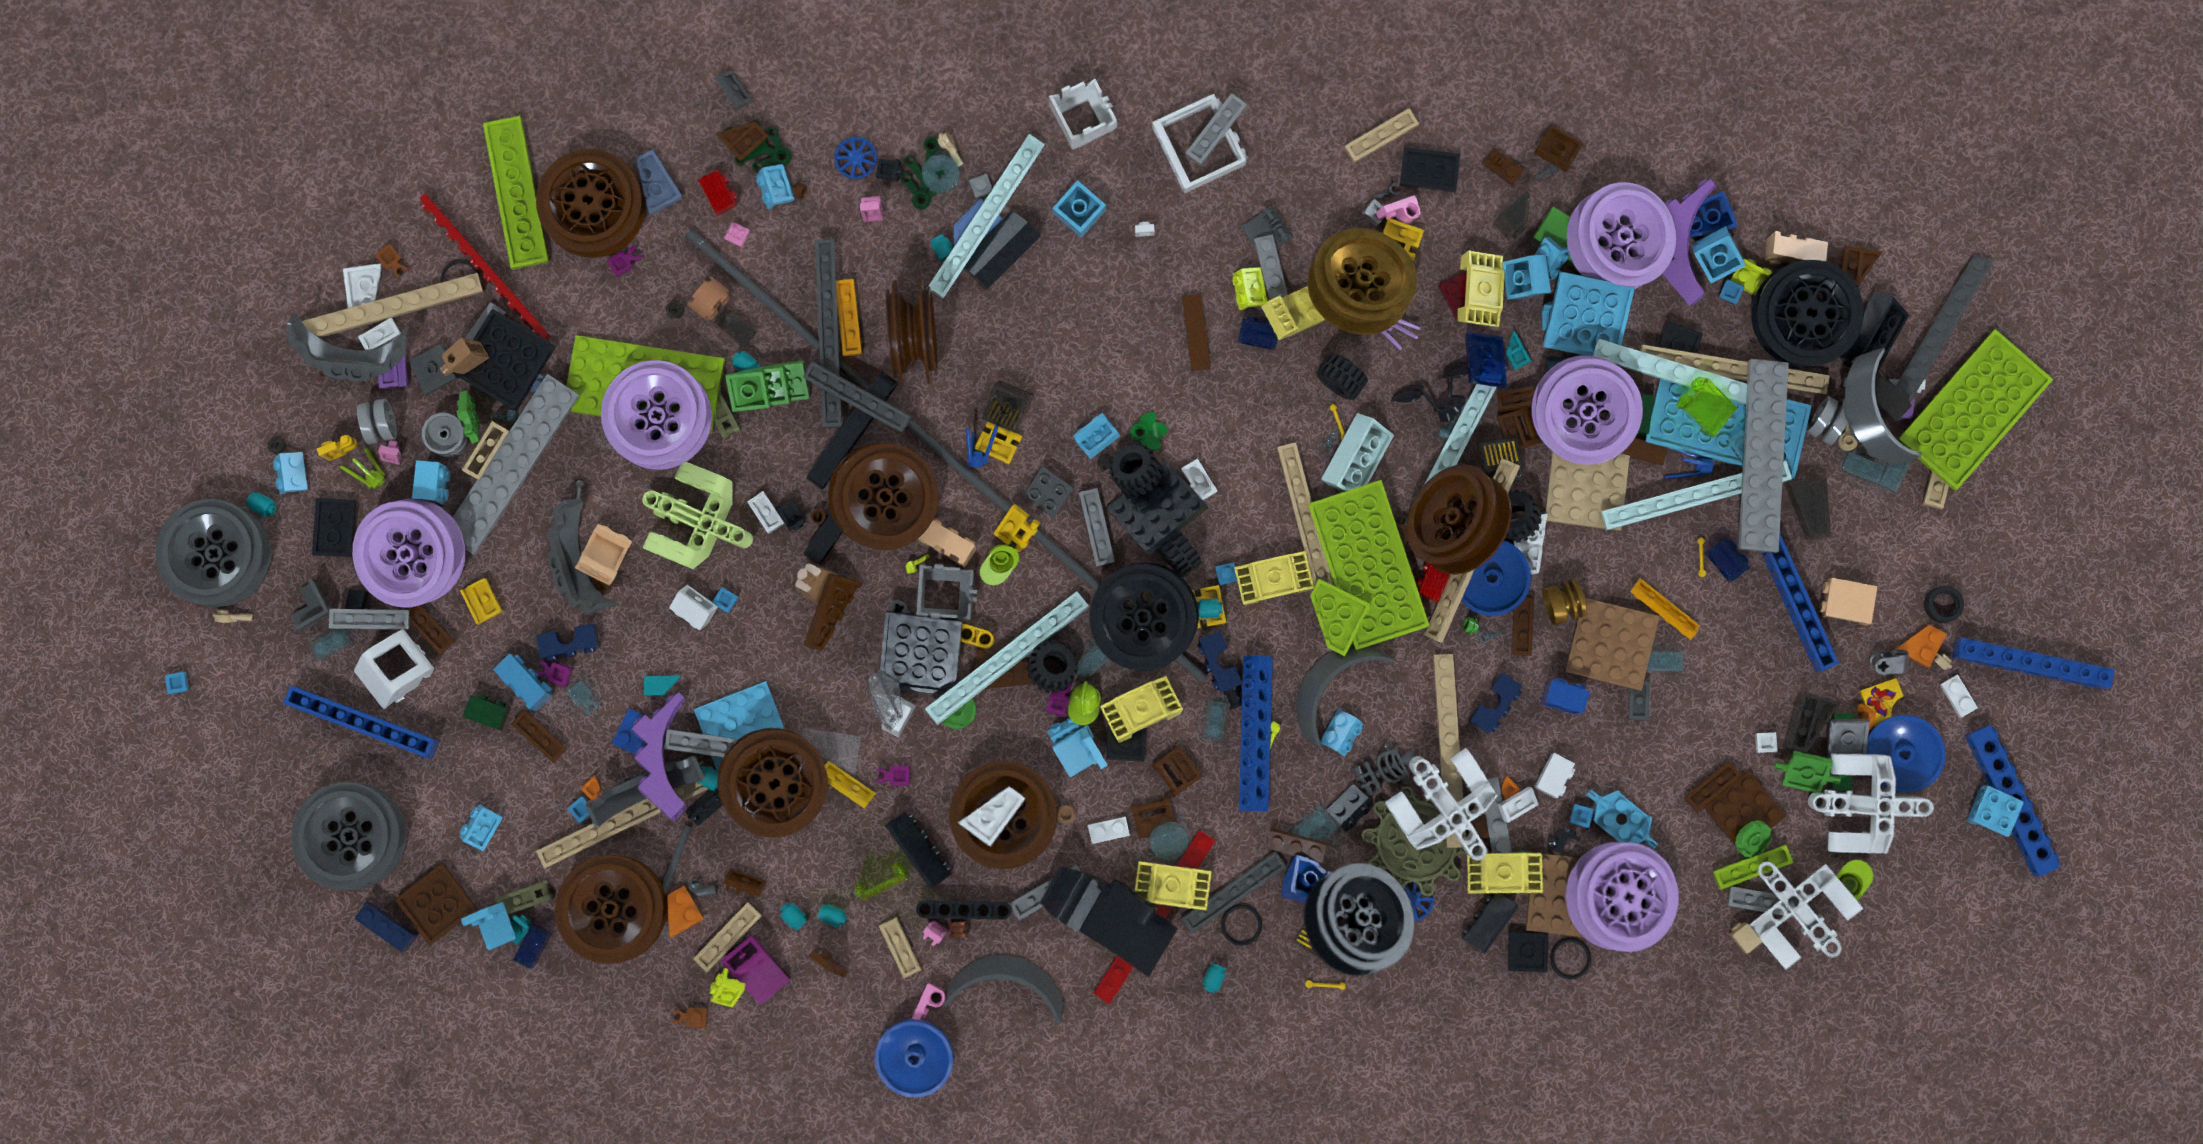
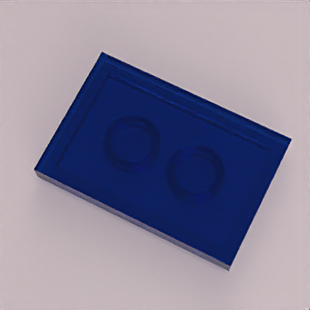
[1465,332,1507,388]

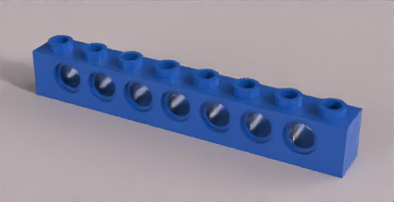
[1761,534,1839,673]
[1952,638,2115,690]
[1239,655,1273,812]
[283,686,439,759]
[1964,725,2060,877]

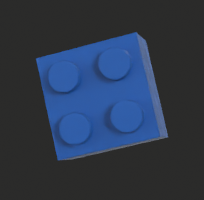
[1540,678,1590,715]

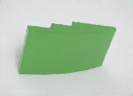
[1532,207,1614,271]
[725,361,811,412]

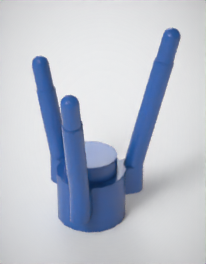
[966,425,998,467]
[1665,450,1713,479]

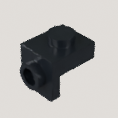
[875,159,904,182]
[776,498,806,531]

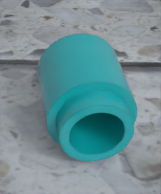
[930,234,953,263]
[732,351,761,371]
[246,492,277,518]
[1197,598,1223,619]
[698,766,718,792]
[779,902,808,931]
[817,904,847,928]
[1201,963,1226,993]

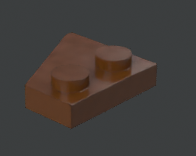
[716,122,769,162]
[1841,246,1882,287]

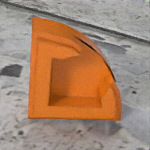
[1857,703,1876,730]
[581,775,600,800]
[1501,776,1521,800]

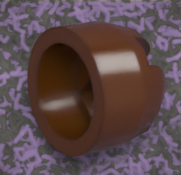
[791,183,807,200]
[811,509,828,525]

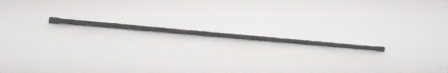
[685,229,1208,683]

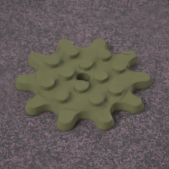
[1361,787,1467,896]

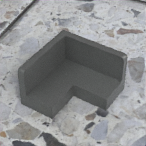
[291,579,332,632]

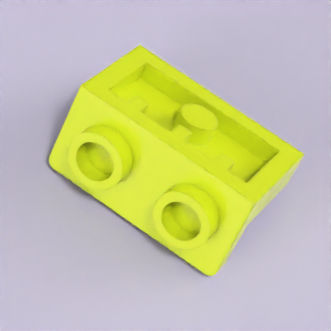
[1730,259,1772,296]
[1233,267,1268,310]
[709,968,745,1008]

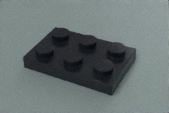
[1399,147,1460,192]
[312,498,356,557]

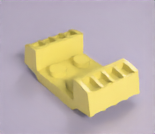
[1458,251,1505,327]
[1261,287,1325,340]
[1234,551,1314,605]
[1100,676,1183,743]
[1467,853,1543,894]
[1135,861,1212,910]

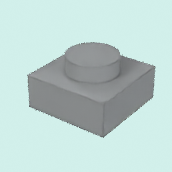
[969,174,992,199]
[1361,199,1383,227]

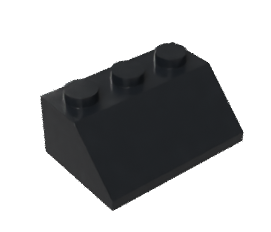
[1461,893,1519,954]

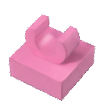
[724,222,750,248]
[378,440,402,465]
[923,919,949,946]

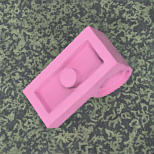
[1376,195,1420,224]
[860,196,883,222]
[912,982,946,1020]

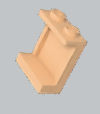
[575,524,632,586]
[1819,578,1878,626]

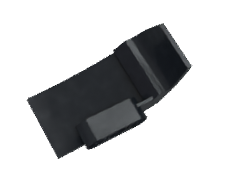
[1040,866,1178,977]

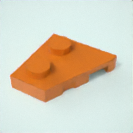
[1895,625,1947,668]
[667,886,703,939]

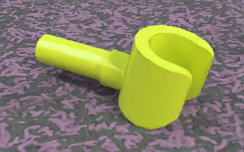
[905,553,930,574]
[1270,721,1280,749]

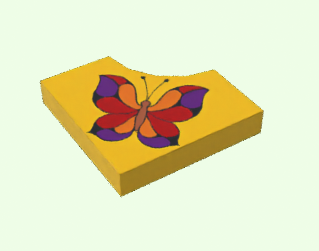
[1859,678,1903,727]

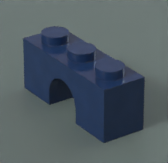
[536,624,600,661]
[1197,630,1242,694]
[1469,673,1522,734]
[354,902,418,952]

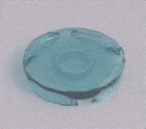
[1149,822,1188,860]

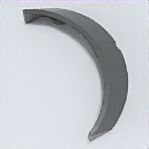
[288,313,410,381]
[1843,347,1922,465]
[547,499,617,615]
[1296,646,1394,749]
[585,756,705,828]
[944,955,1063,1024]

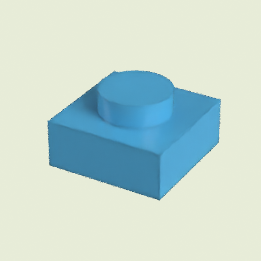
[1719,280,1745,305]
[1215,562,1238,586]
[712,587,739,614]
[165,672,189,695]
[567,796,590,823]
[1569,804,1594,828]

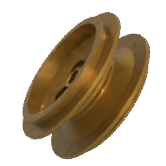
[1307,228,1417,335]

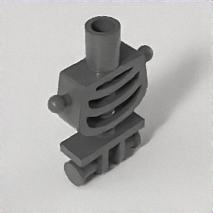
[1352,743,1416,797]

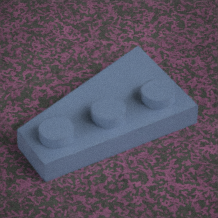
[636,150,682,216]

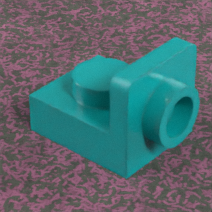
[511,914,533,945]

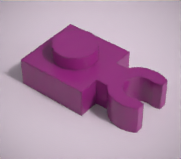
[606,246,643,278]
[536,660,572,687]
[1046,684,1071,718]
[876,766,910,786]

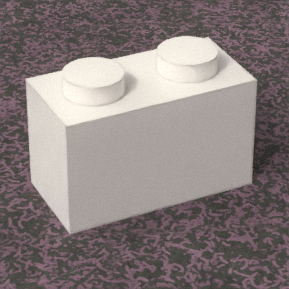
[669,585,718,630]
[1534,753,1575,799]

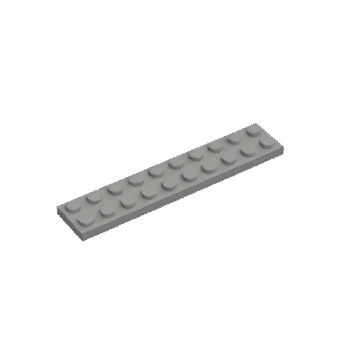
[1738,359,1789,553]
[452,374,580,555]

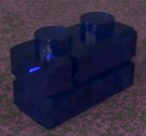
[1237,316,1278,351]
[1705,538,1750,583]
[513,924,553,969]

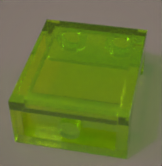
[1676,377,1737,437]
[854,862,909,900]

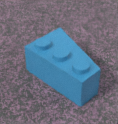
[493,653,553,711]

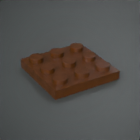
[1704,771,1786,847]
[395,863,478,946]

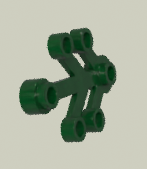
[723,120,792,173]
[900,137,953,210]

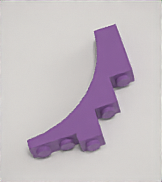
[1662,179,1717,307]
[632,692,687,822]

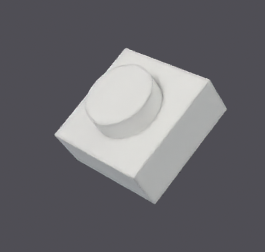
[1135,222,1154,237]
[1755,732,1778,753]

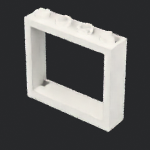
[1152,94,1247,193]

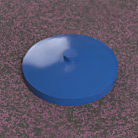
[1461,541,1532,616]
[1866,715,1946,793]
[875,1019,954,1097]

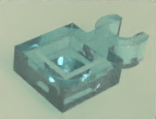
[566,680,600,715]

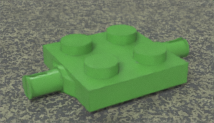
[457,391,480,443]
[1774,751,1841,793]

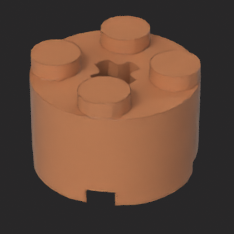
[687,276,731,321]

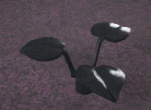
[1391,362,1474,422]

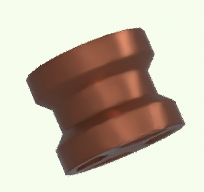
[948,921,968,938]

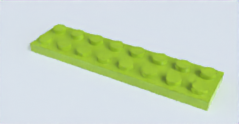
[483,116,549,270]

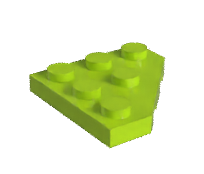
[1310,579,1371,656]

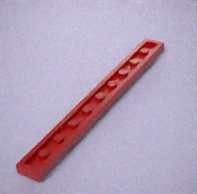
[419,193,551,340]
[1093,830,1215,1004]

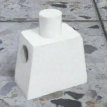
[882,697,916,738]

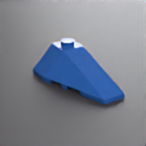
[1690,191,1738,237]
[1281,855,1361,909]

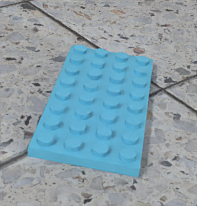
[1645,379,1812,480]

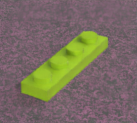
[1712,845,1793,890]

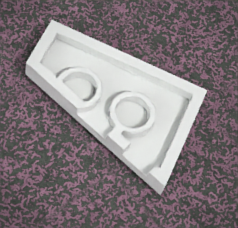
[343,264,383,308]
[1511,514,1548,575]
[959,787,1025,846]

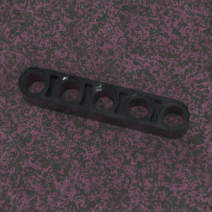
[916,900,1012,920]

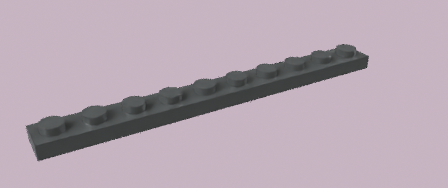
[815,239,842,428]
[1881,255,1993,421]

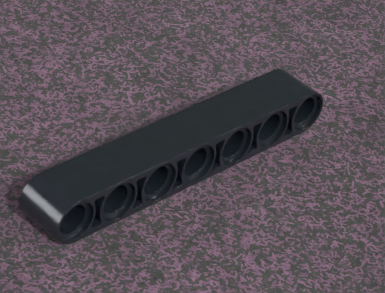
[806,371,898,490]
[803,473,878,566]

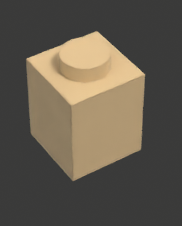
[1729,922,1762,954]

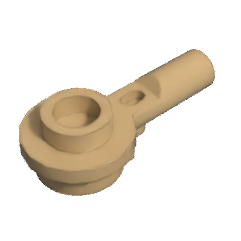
[938,132,963,168]
[1838,423,1857,451]
[213,609,253,623]

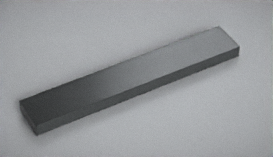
[803,361,912,433]
[1181,851,1287,934]

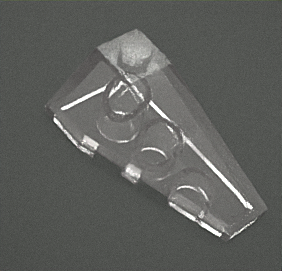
[868,669,903,731]

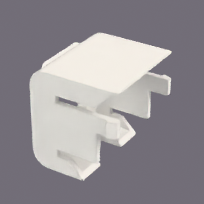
[1049,79,1117,149]
[354,629,434,710]

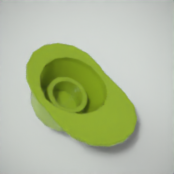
[980,544,1019,585]
[1068,681,1101,726]
[1836,860,1873,900]

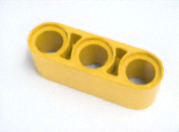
[961,624,994,649]

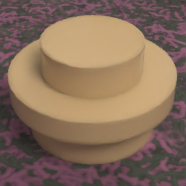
[1934,653,1952,671]

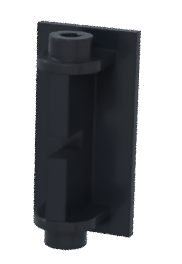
[685,790,723,827]

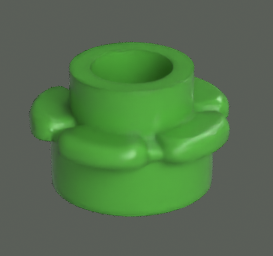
[1463,617,1479,635]

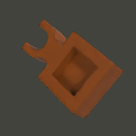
[374,244,408,279]
[672,1007,708,1028]

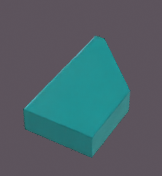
[1505,331,1532,371]
[644,676,681,696]

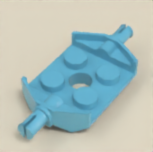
[1586,789,1658,850]

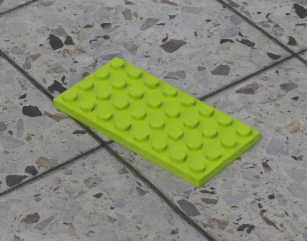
[1897,329,2053,491]
[566,336,725,434]
[1308,480,1430,650]

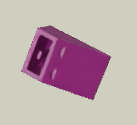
[721,935,791,1005]

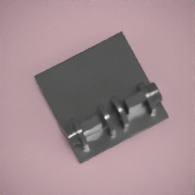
[1241,207,1293,249]
[1023,466,1073,518]

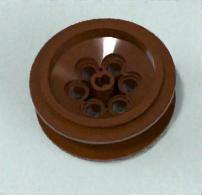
[536,149,646,258]
[886,278,938,386]
[828,443,938,550]
[1406,465,1511,575]
[717,728,828,838]
[949,761,1057,869]
[555,855,667,964]

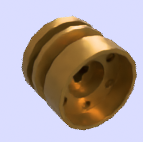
[1542,578,1587,626]

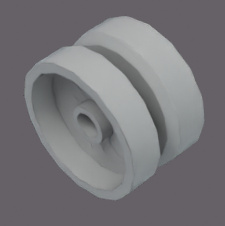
[1806,396,1848,446]
[357,398,397,445]
[422,413,470,458]

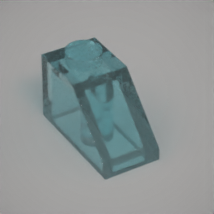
[1077,645,1110,681]

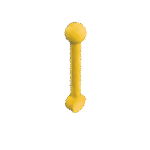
[1329,404,1346,440]
[1697,537,1706,577]
[1305,980,1346,990]

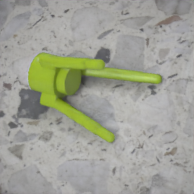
[340,447,386,489]

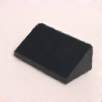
[345,589,369,630]

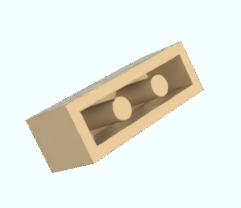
[461,420,509,480]

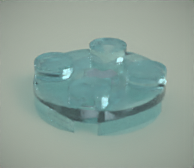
[922,155,960,194]

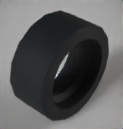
[1924,586,1964,623]

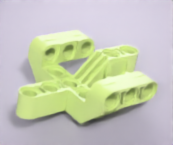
[642,462,753,569]

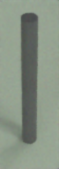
[662,825,692,894]

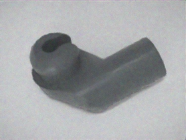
[689,879,717,897]

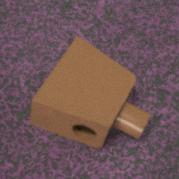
[440,337,489,376]
[795,563,838,605]

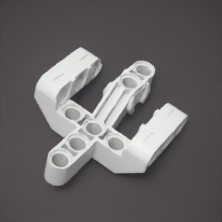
[1385,748,1497,860]
[1808,753,1934,853]
[1749,862,1863,969]

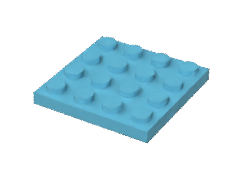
[1543,272,1635,356]
[694,681,784,771]

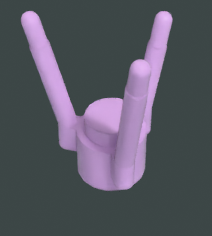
[1381,319,1421,350]

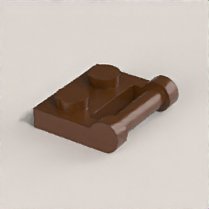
[1497,407,1541,453]
[1152,746,1202,797]
[1131,796,1177,839]

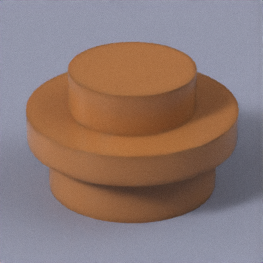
[1057,805,1076,824]

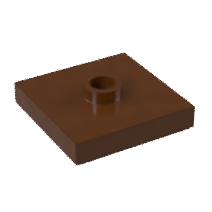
[1534,125,1583,172]

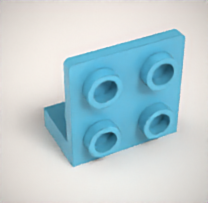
[1052,727,1108,777]
[1966,786,2023,837]
[461,902,516,950]

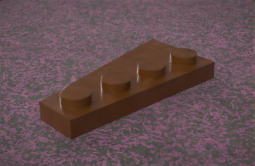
[803,573,863,651]

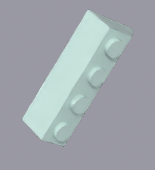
[1321,413,1394,493]

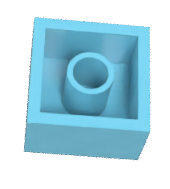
[1052,180,1106,238]
[1691,226,1746,283]
[1502,255,1551,300]
[412,460,450,505]

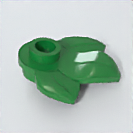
[1130,412,1168,450]

